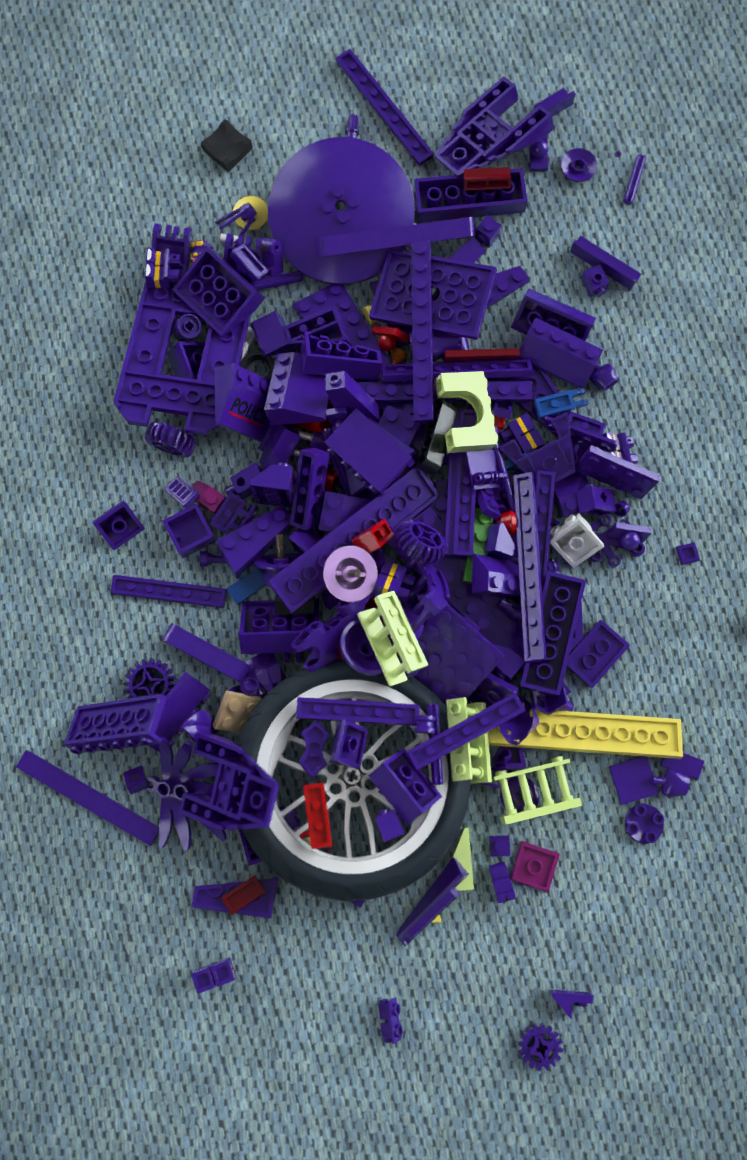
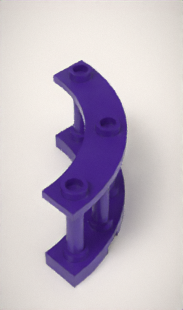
[400,557,450,640]

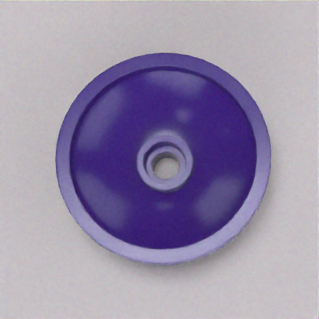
[340,619,397,676]

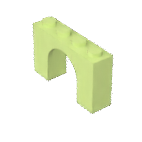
[435,371,498,453]

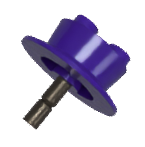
[254,534,301,587]

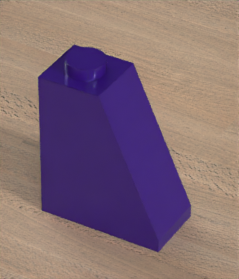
[259,424,301,471]

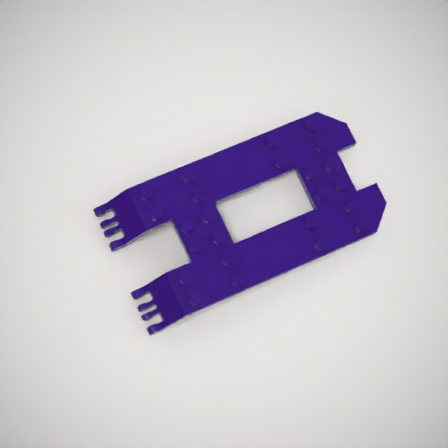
[113,223,263,436]

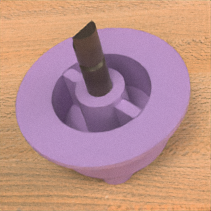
[323,546,378,602]

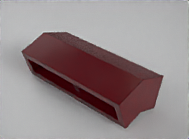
[463,167,511,191]

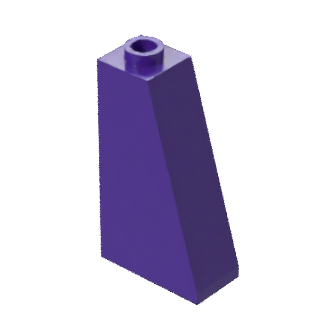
[325,371,380,422]

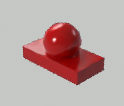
[371,326,410,352]

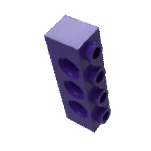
[290,448,330,530]

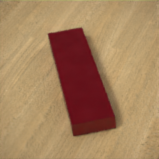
[442,348,520,362]

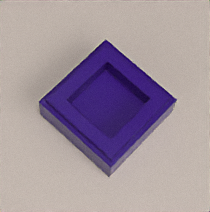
[675,542,700,565]

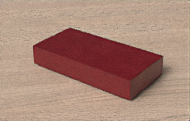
[221,875,266,916]

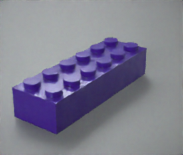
[414,168,528,223]
[519,571,586,697]

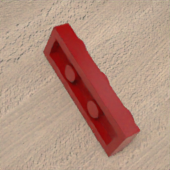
[303,783,332,849]

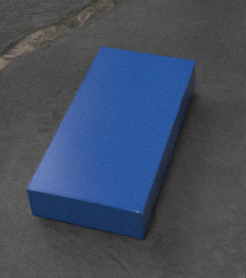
[227,567,266,605]

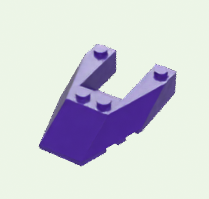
[434,76,554,178]
[179,733,279,830]

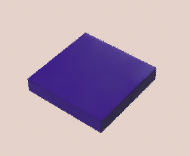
[609,756,659,805]

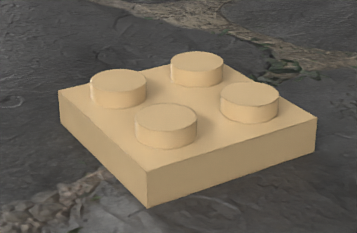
[212,690,262,733]

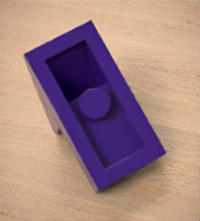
[549,989,593,1019]

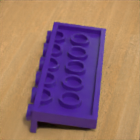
[63,694,167,755]

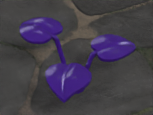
[181,685,244,742]

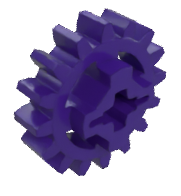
[518,1023,563,1071]

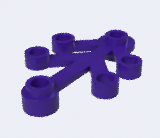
[590,514,645,567]

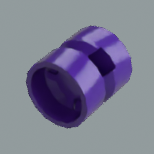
[172,314,201,342]

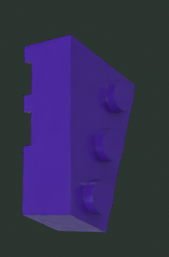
[283,305,352,350]

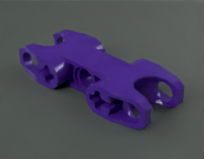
[290,592,382,672]

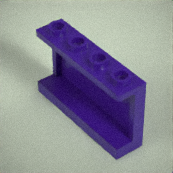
[325,408,415,496]

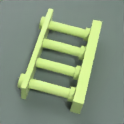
[357,591,428,687]
[446,697,492,784]
[491,756,582,825]

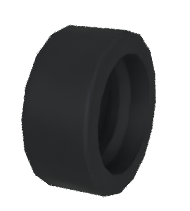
[240,351,275,381]

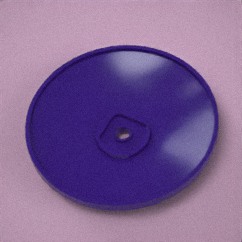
[268,137,415,285]

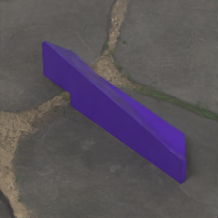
[396,858,469,947]

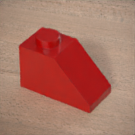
[352,518,394,553]

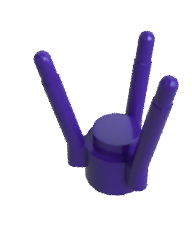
[215,202,257,237]

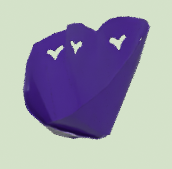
[499,695,540,745]

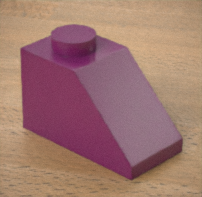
[192,480,226,515]

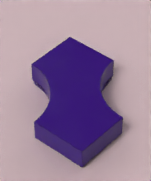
[298,720,330,779]

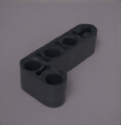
[416,398,457,474]

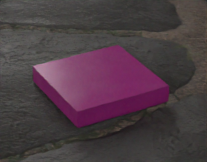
[510,841,560,893]

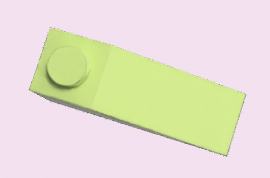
[451,827,474,891]

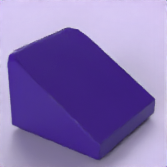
[123,765,149,794]

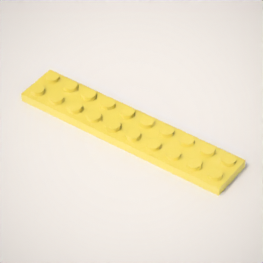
[488,709,683,759]

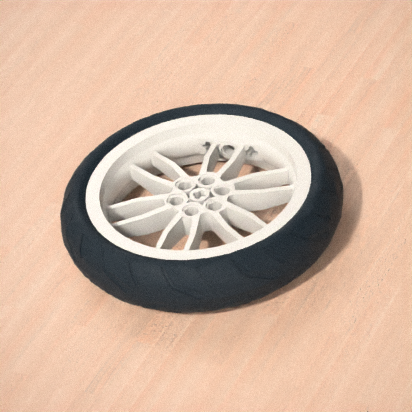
[236,659,471,901]

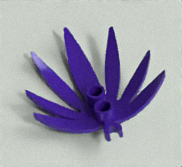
[147,737,227,852]

